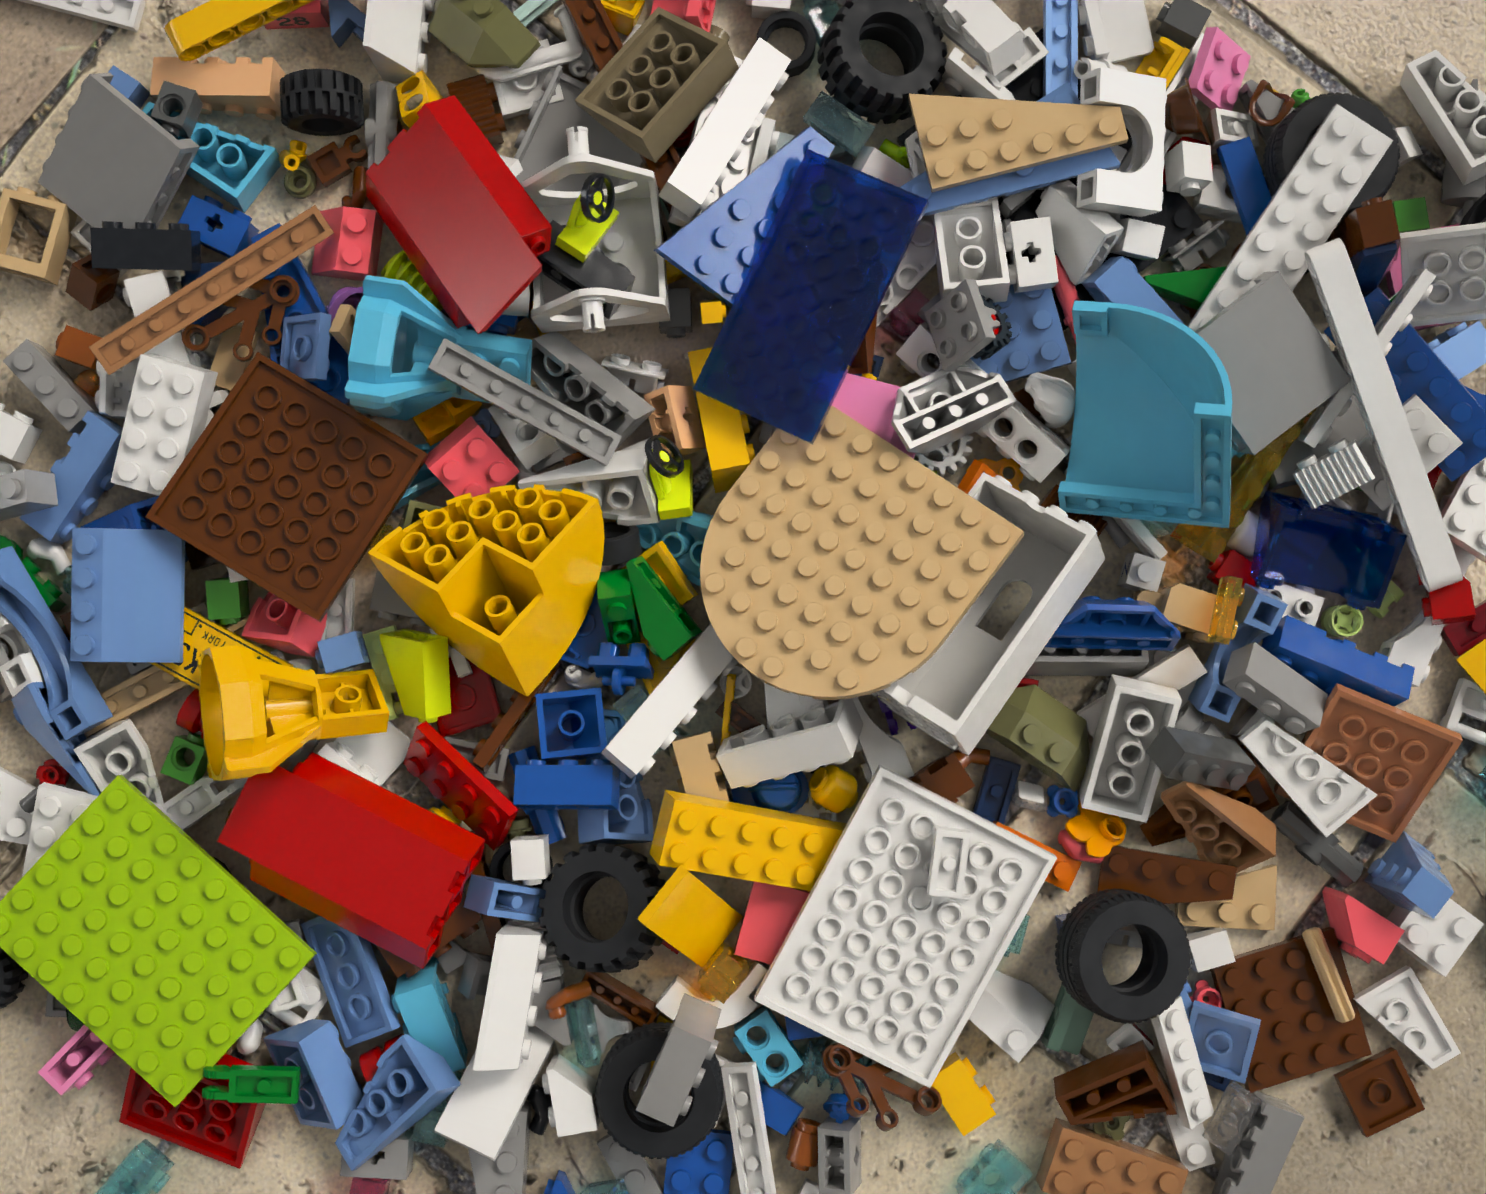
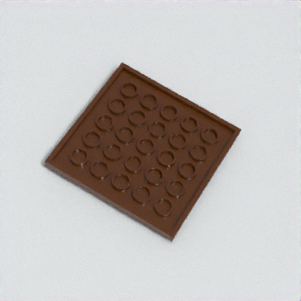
[145,352,428,623]

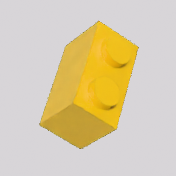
[932,1052,996,1136]

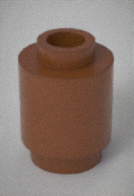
[785,1118,822,1171]

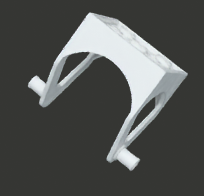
[520,126,671,333]

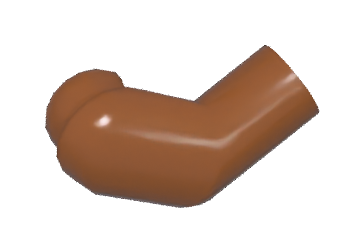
[545,980,592,1020]

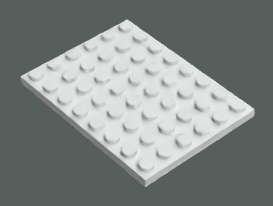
[754,765,1057,1088]

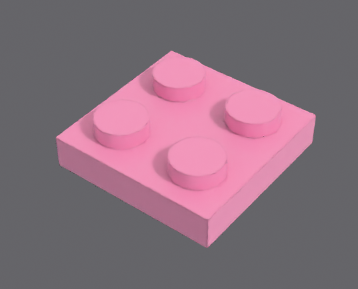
[1188,27,1251,111]

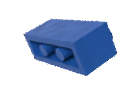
[513,759,620,810]

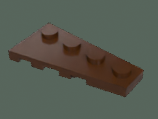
[1097,846,1237,904]

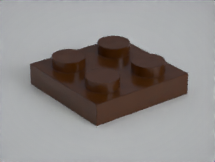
[1333,1047,1425,1138]

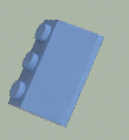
[263,1019,364,1130]

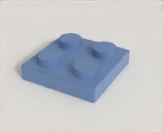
[280,312,332,382]
[1189,1000,1261,1084]

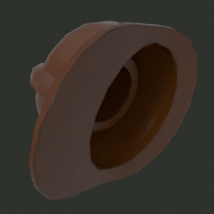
[1165,77,1212,146]

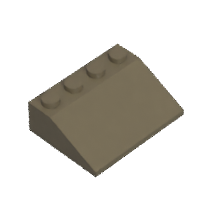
[575,7,739,163]

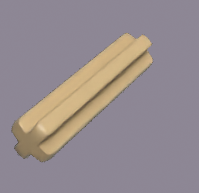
[1302,927,1355,1023]

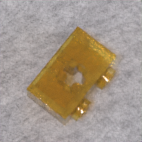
[697,942,749,1004]

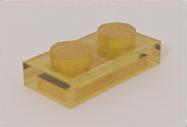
[1207,576,1245,645]

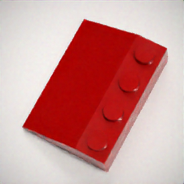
[119,1054,266,1169]

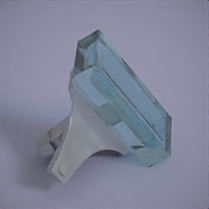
[568,998,634,1068]

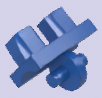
[588,642,654,695]

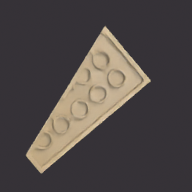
[908,94,1128,192]

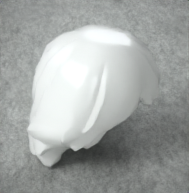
[1025,372,1075,429]

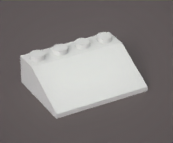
[363,0,435,82]

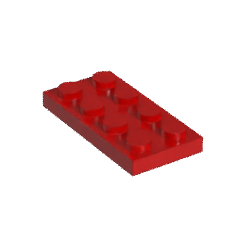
[403,721,519,851]

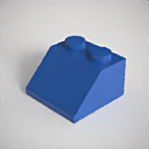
[535,687,607,764]

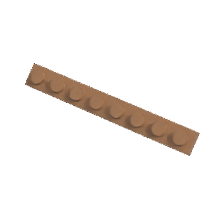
[89,205,334,375]

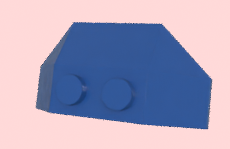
[1045,596,1181,651]

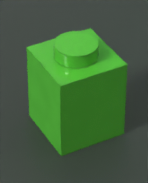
[205,577,250,625]

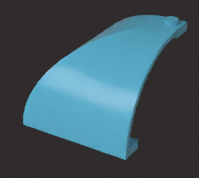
[1058,300,1232,528]

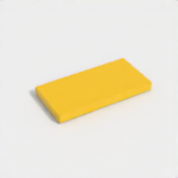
[638,865,743,968]

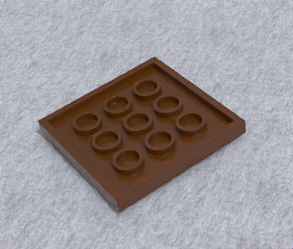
[1210,927,1372,1093]

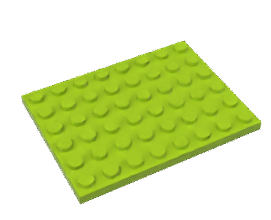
[0,775,317,1108]

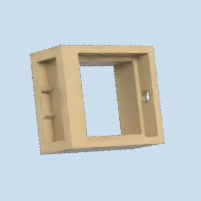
[0,186,77,285]

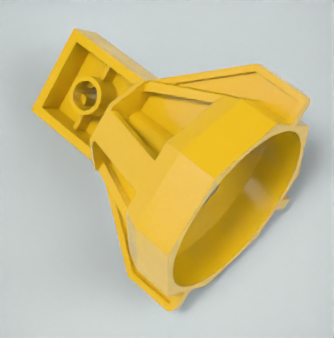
[197,645,389,781]

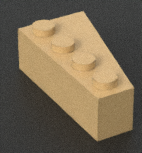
[669,730,730,802]

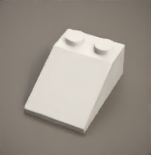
[933,197,1010,303]

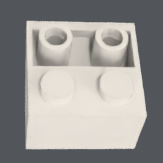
[542,1054,601,1137]

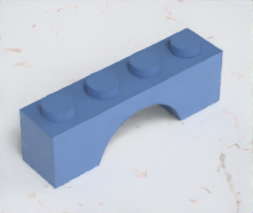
[1188,583,1288,723]

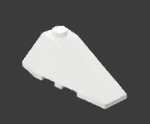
[518,448,660,526]
[73,718,166,812]
[969,970,1055,1063]

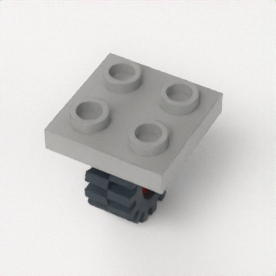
[924,279,1012,371]

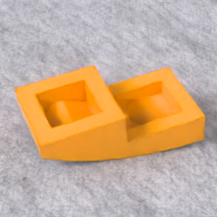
[412,397,482,446]

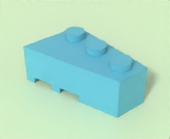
[391,956,468,1072]

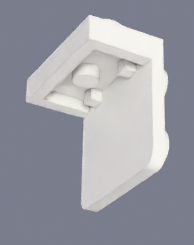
[1078,0,1154,63]

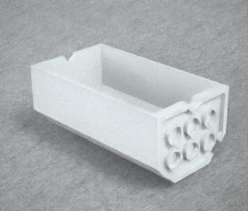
[871,472,1105,755]

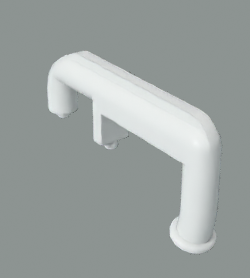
[474,4,583,82]

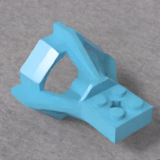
[344,275,532,421]

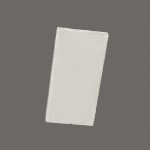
[434,1026,555,1161]

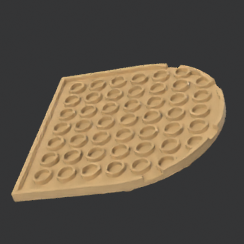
[700,389,1024,700]

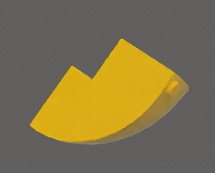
[368,484,605,697]

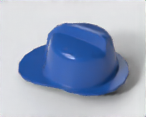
[731,771,809,813]

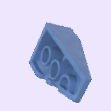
[11,682,102,796]
[577,709,654,845]
[335,1034,461,1171]

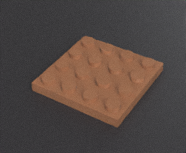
[1274,683,1463,843]

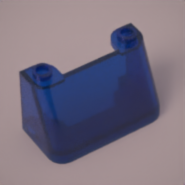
[1250,491,1407,610]

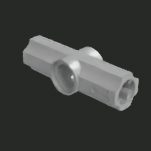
[365,81,402,169]

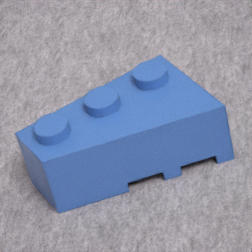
[1364,831,1454,919]

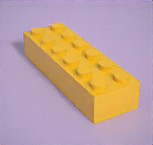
[649,790,847,891]

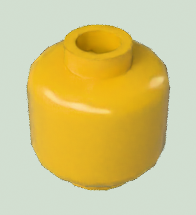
[809,765,858,813]

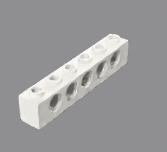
[896,322,1070,483]

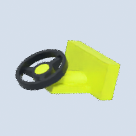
[555,173,620,263]
[645,435,693,520]

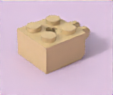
[1130,583,1237,644]

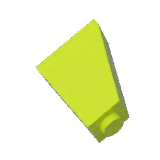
[380,629,451,723]

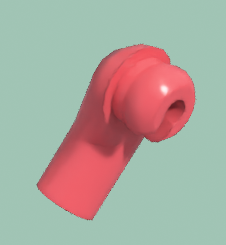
[1058,829,1104,864]

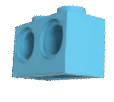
[732,1005,804,1087]

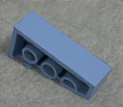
[1082,256,1185,325]

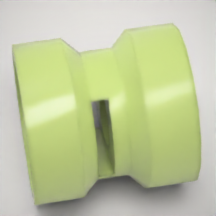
[1320,604,1364,637]

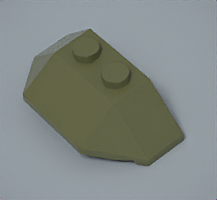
[428,0,541,68]
[985,685,1090,792]

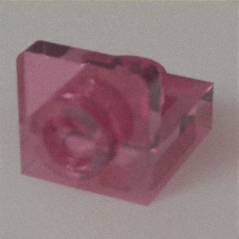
[888,288,930,337]

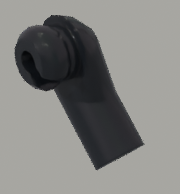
[526,1084,552,1135]

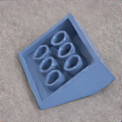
[70,528,185,663]

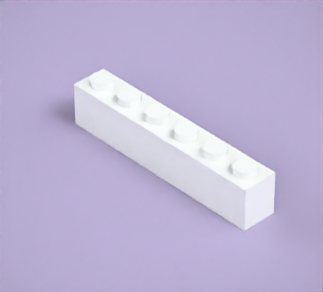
[658,37,791,218]
[601,623,738,779]

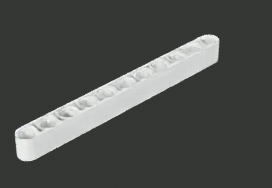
[1304,238,1463,592]

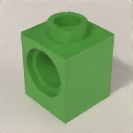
[160,732,208,785]

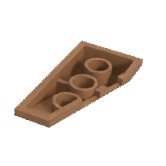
[1161,781,1276,873]

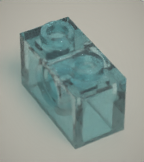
[955,1139,1033,1194]

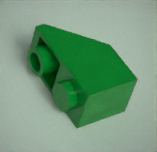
[597,569,641,645]

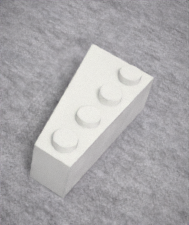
[916,0,1026,77]
[123,270,202,368]

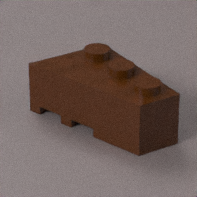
[907,752,975,803]
[1054,1040,1177,1125]

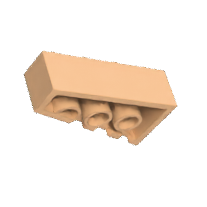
[150,57,286,120]

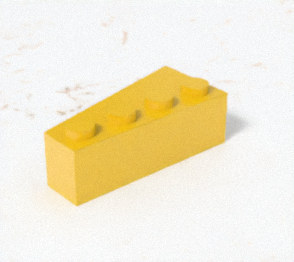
[688,345,755,493]

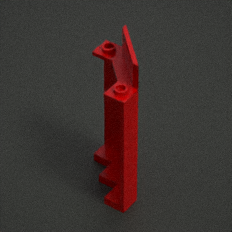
[366,95,552,334]
[217,752,486,969]

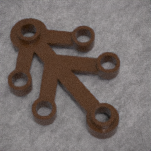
[182,275,300,362]
[821,1044,942,1132]

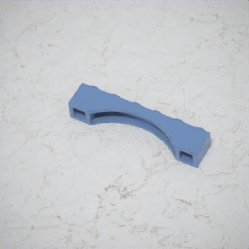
[0,546,113,740]

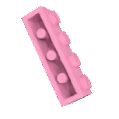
[38,1025,116,1096]

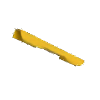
[720,674,736,746]

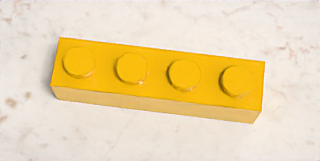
[700,299,726,324]

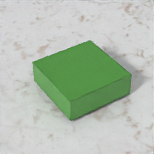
[1392,197,1430,234]

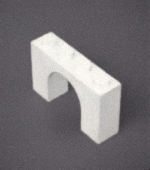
[1076,67,1167,217]

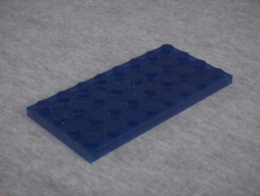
[693,149,929,445]

